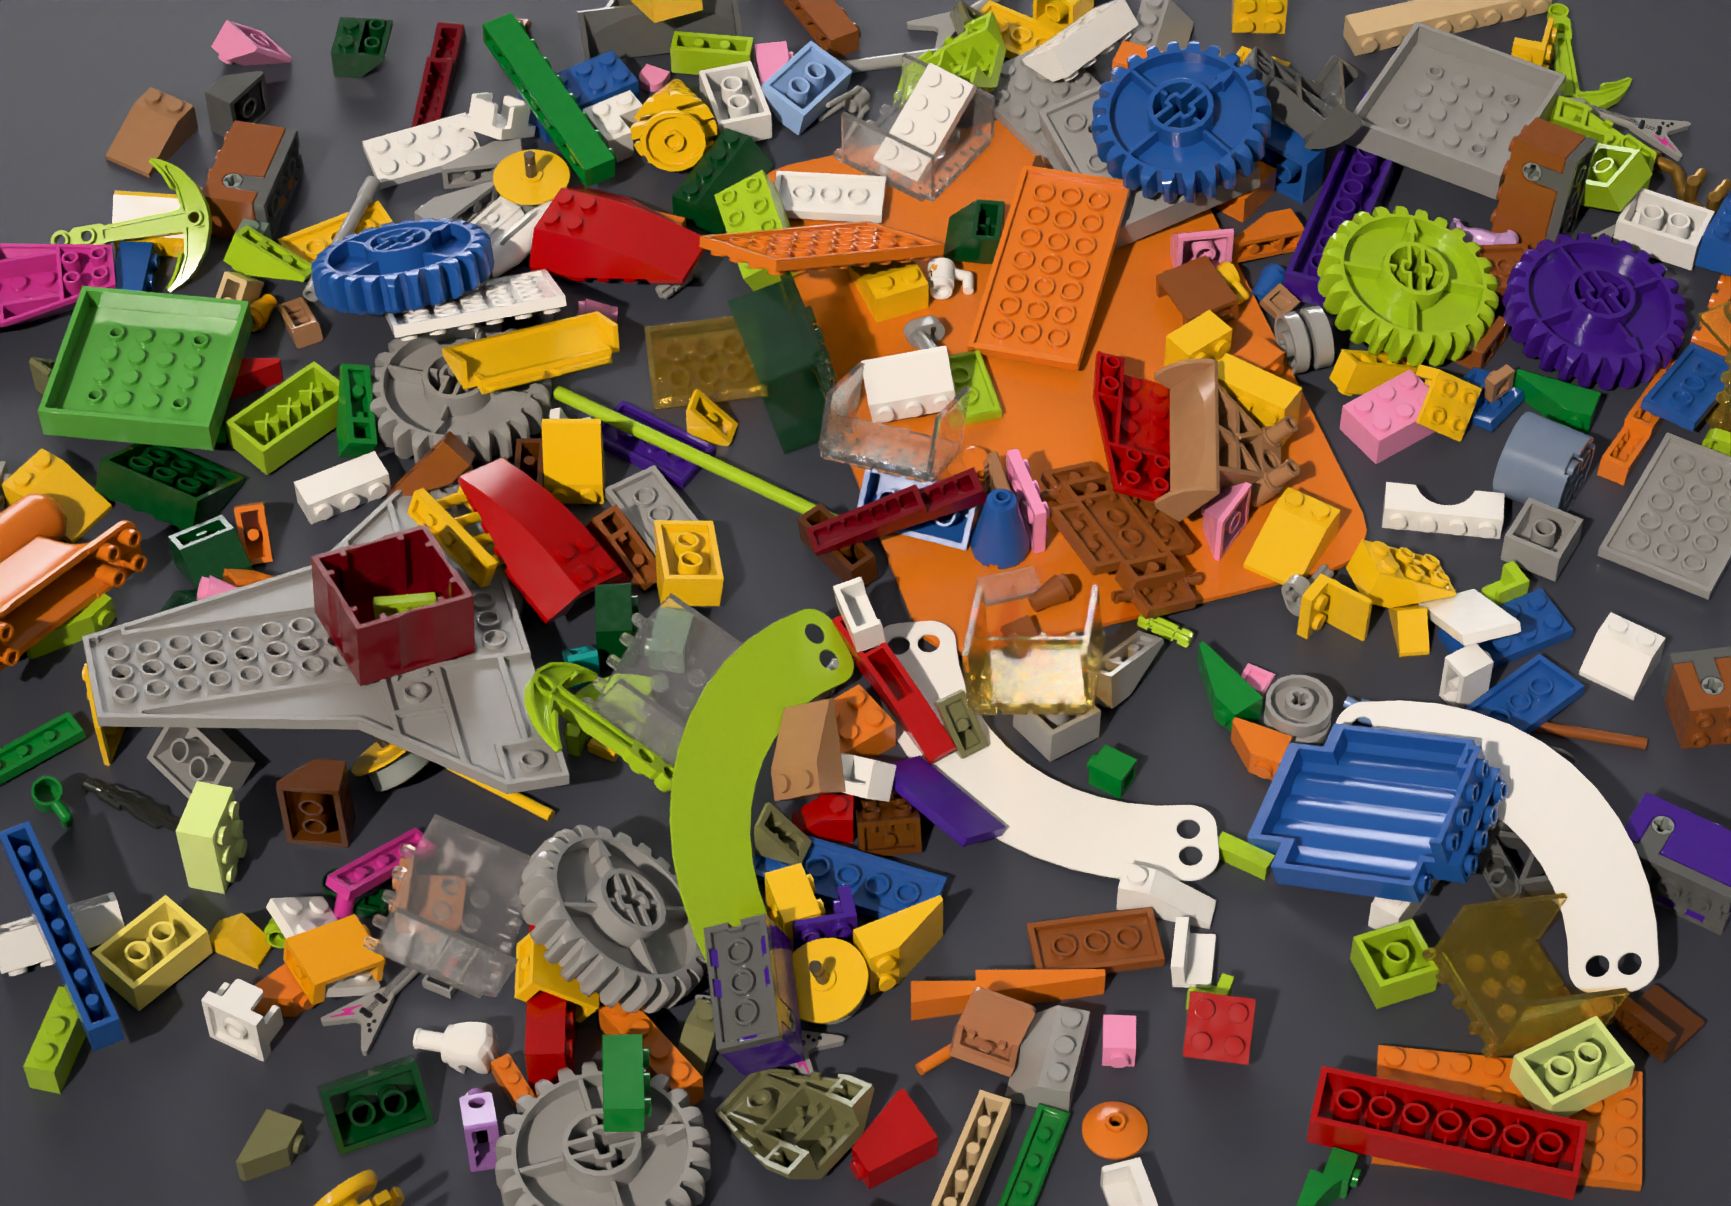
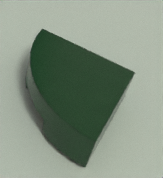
[354,889,395,921]

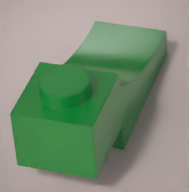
[1296,1146,1362,1206]

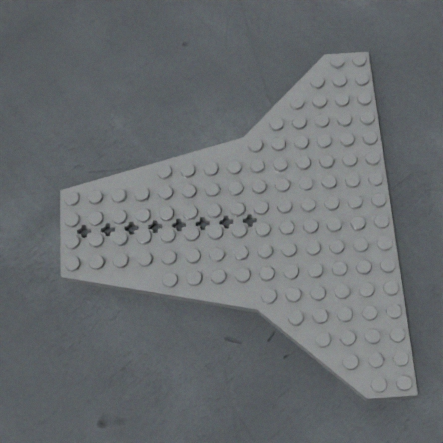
[82,469,570,794]

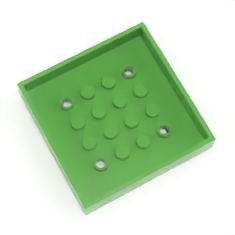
[38,286,253,451]

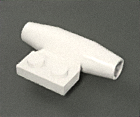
[470,196,552,279]

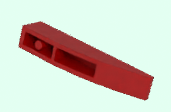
[832,615,956,765]

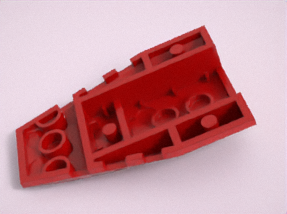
[529,186,706,284]
[457,458,631,624]

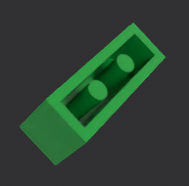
[602,1034,651,1132]

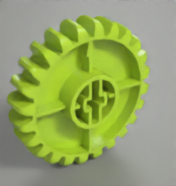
[1317,206,1499,367]

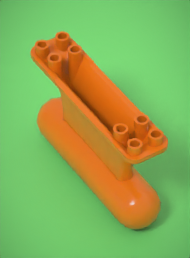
[0,493,147,671]

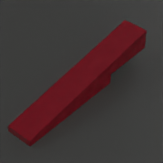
[411,22,466,127]
[806,467,987,556]

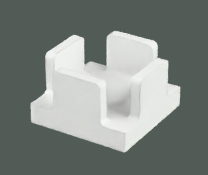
[459,92,536,140]
[201,979,283,1062]

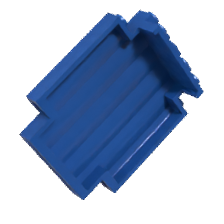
[1247,723,1508,903]

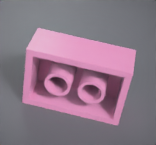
[1340,369,1435,464]

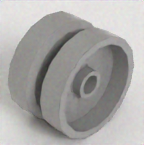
[1274,306,1334,375]
[1263,674,1333,746]

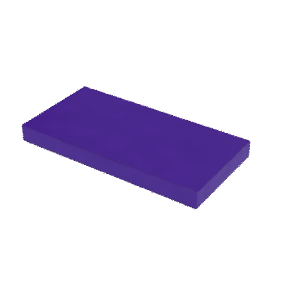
[601,400,717,490]
[890,755,1006,847]

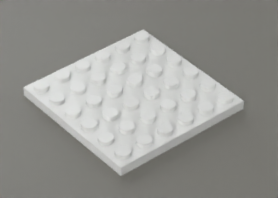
[384,269,567,341]

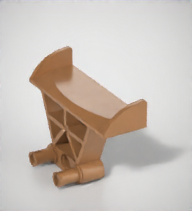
[1154,358,1300,522]

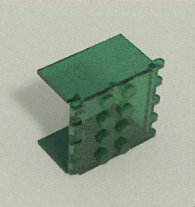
[727,271,847,455]

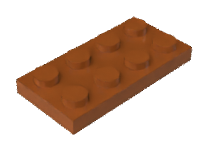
[1026,907,1165,974]

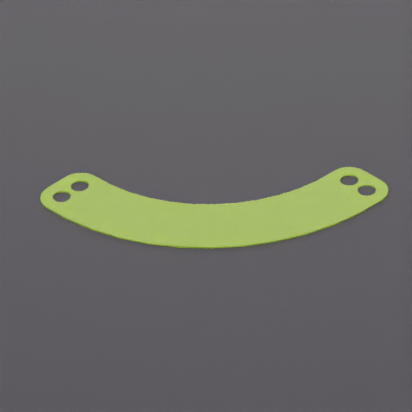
[669,609,854,963]

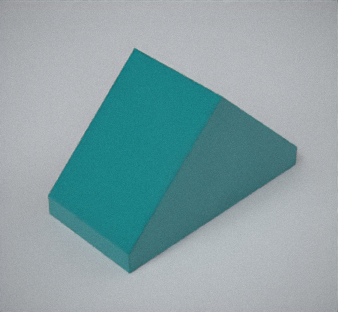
[562,645,600,689]

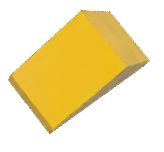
[686,389,738,446]
[1388,604,1430,657]
[209,913,274,970]

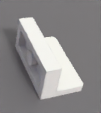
[1171,917,1216,988]

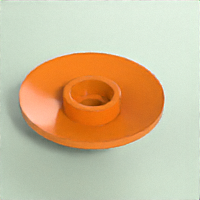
[1082,1101,1148,1160]

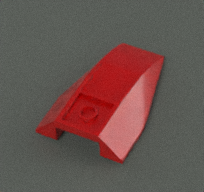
[1092,351,1170,502]

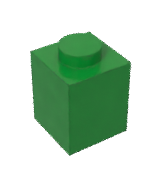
[1087,744,1137,799]

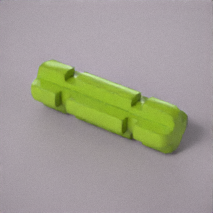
[1137,614,1194,648]

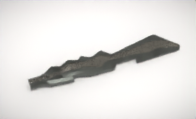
[83,778,181,832]

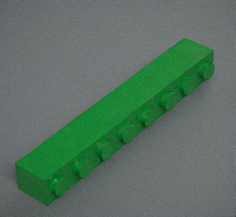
[483,12,617,188]

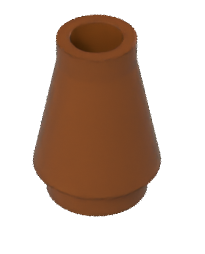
[1028,573,1074,612]

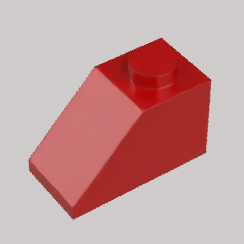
[791,795,854,843]

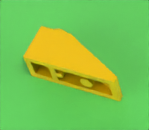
[1329,349,1418,396]

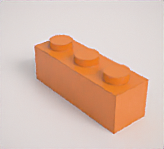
[490,1053,536,1113]

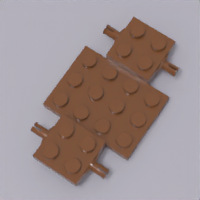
[1040,461,1202,619]

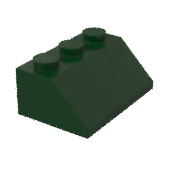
[316,1055,435,1155]

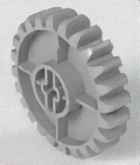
[370,322,552,467]
[519,825,708,1014]
[495,1061,712,1206]

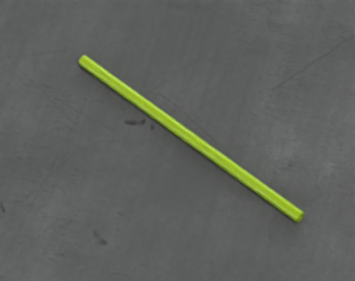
[553,385,838,517]

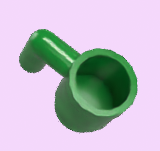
[31,776,73,829]

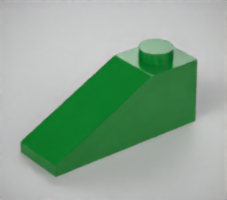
[336,364,377,458]
[1513,369,1601,435]
[1197,641,1263,732]

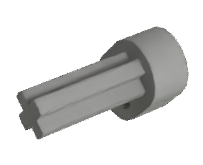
[903,315,945,350]
[1281,564,1334,617]

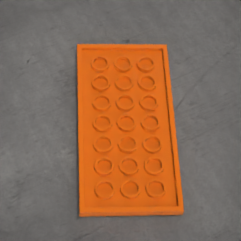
[967,165,1131,371]
[699,221,944,275]
[1371,1045,1643,1191]

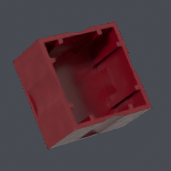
[311,524,475,686]

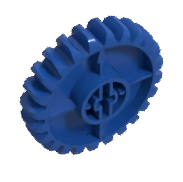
[1091,41,1272,203]
[311,218,495,316]

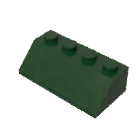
[672,128,774,234]

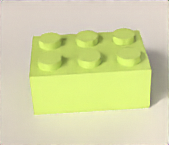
[176,781,247,894]
[1509,1016,1635,1117]

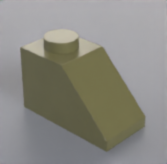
[677,998,718,1079]
[236,1109,307,1181]

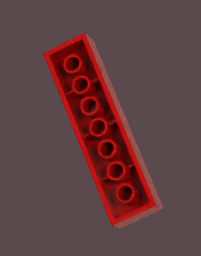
[1306,1066,1588,1200]

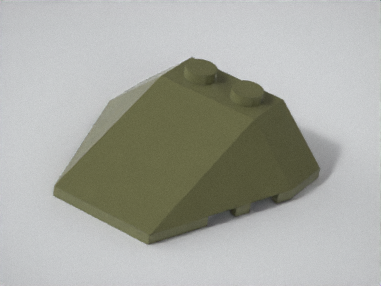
[715,1068,874,1179]

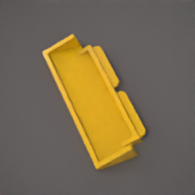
[442,311,620,395]

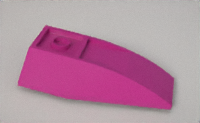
[0,243,117,327]

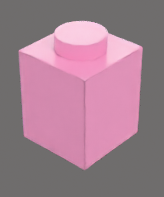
[1102,1015,1136,1068]

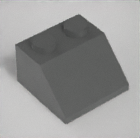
[204,71,270,137]

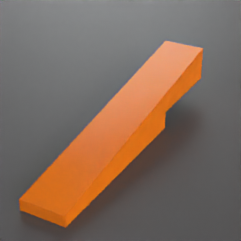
[1597,359,1676,486]
[911,969,1105,1021]

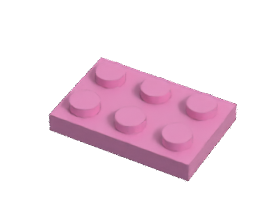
[1006,448,1050,554]

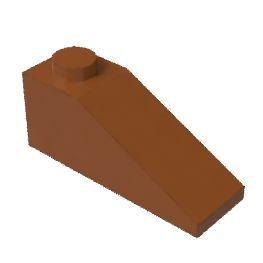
[387,431,475,498]
[586,504,657,592]

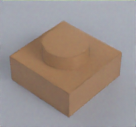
[1259,283,1300,319]
[1484,364,1515,403]

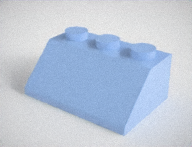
[761,41,853,136]

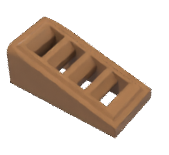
[277,297,323,349]
[983,451,1012,498]

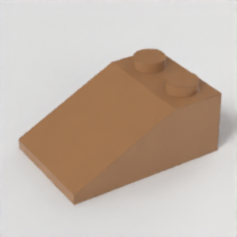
[106,87,198,178]
[771,698,845,801]

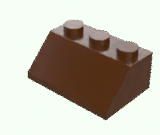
[276,759,356,848]

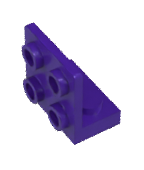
[792,885,857,952]

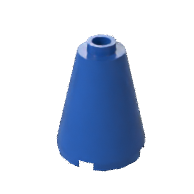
[971,489,1030,569]

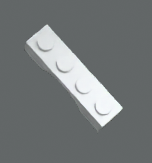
[1382,482,1505,539]

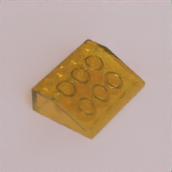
[644,312,768,411]

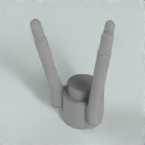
[818,85,871,141]

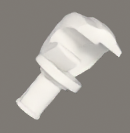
[413,1022,499,1074]

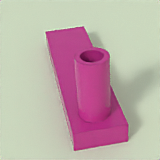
[326,827,438,920]

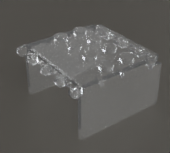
[833,53,995,202]
[818,362,970,483]
[582,593,743,766]
[363,814,531,998]

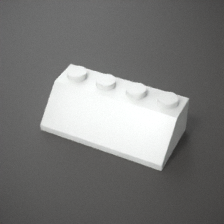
[1022,0,1139,82]
[0,892,125,976]

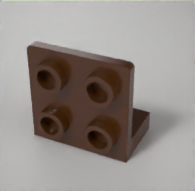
[854,793,922,856]
[1613,984,1705,1064]

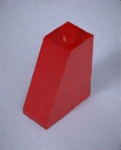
[849,1088,938,1190]

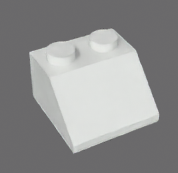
[1579,612,1666,700]

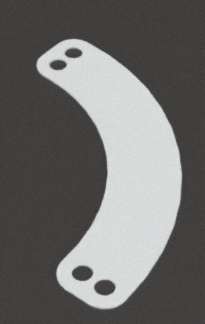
[880,621,1219,881]
[1336,700,1659,994]

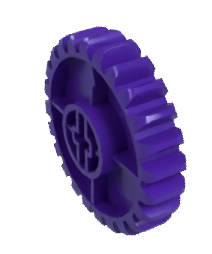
[1503,232,1688,391]

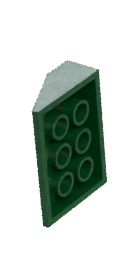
[95,443,246,531]

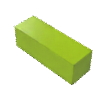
[1218,831,1275,881]

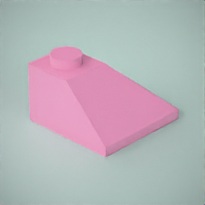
[211,20,293,66]
[1170,229,1234,268]
[1201,482,1252,561]

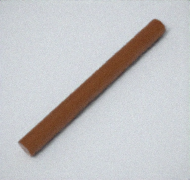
[1533,722,1648,750]

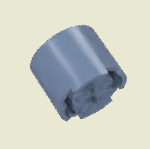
[1493,411,1596,513]

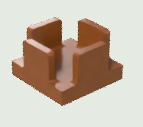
[1477,243,1528,309]

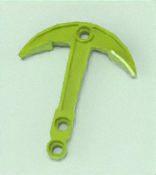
[1547,3,1632,109]
[51,157,212,292]
[524,662,674,792]

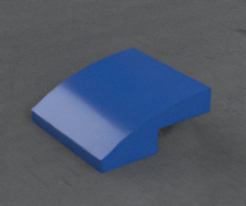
[1462,367,1525,432]

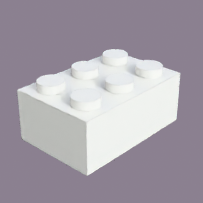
[699,61,772,142]
[1612,188,1715,271]

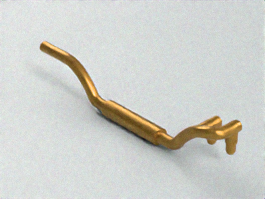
[1548,119,1731,218]

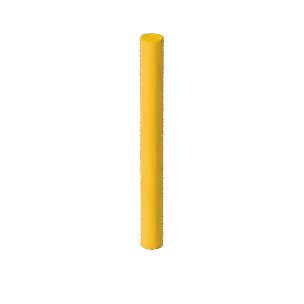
[446,768,555,822]

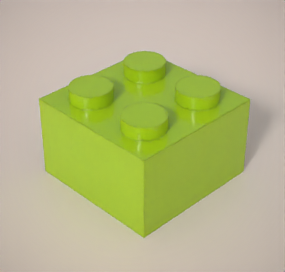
[1580,143,1653,212]
[1350,919,1440,1009]

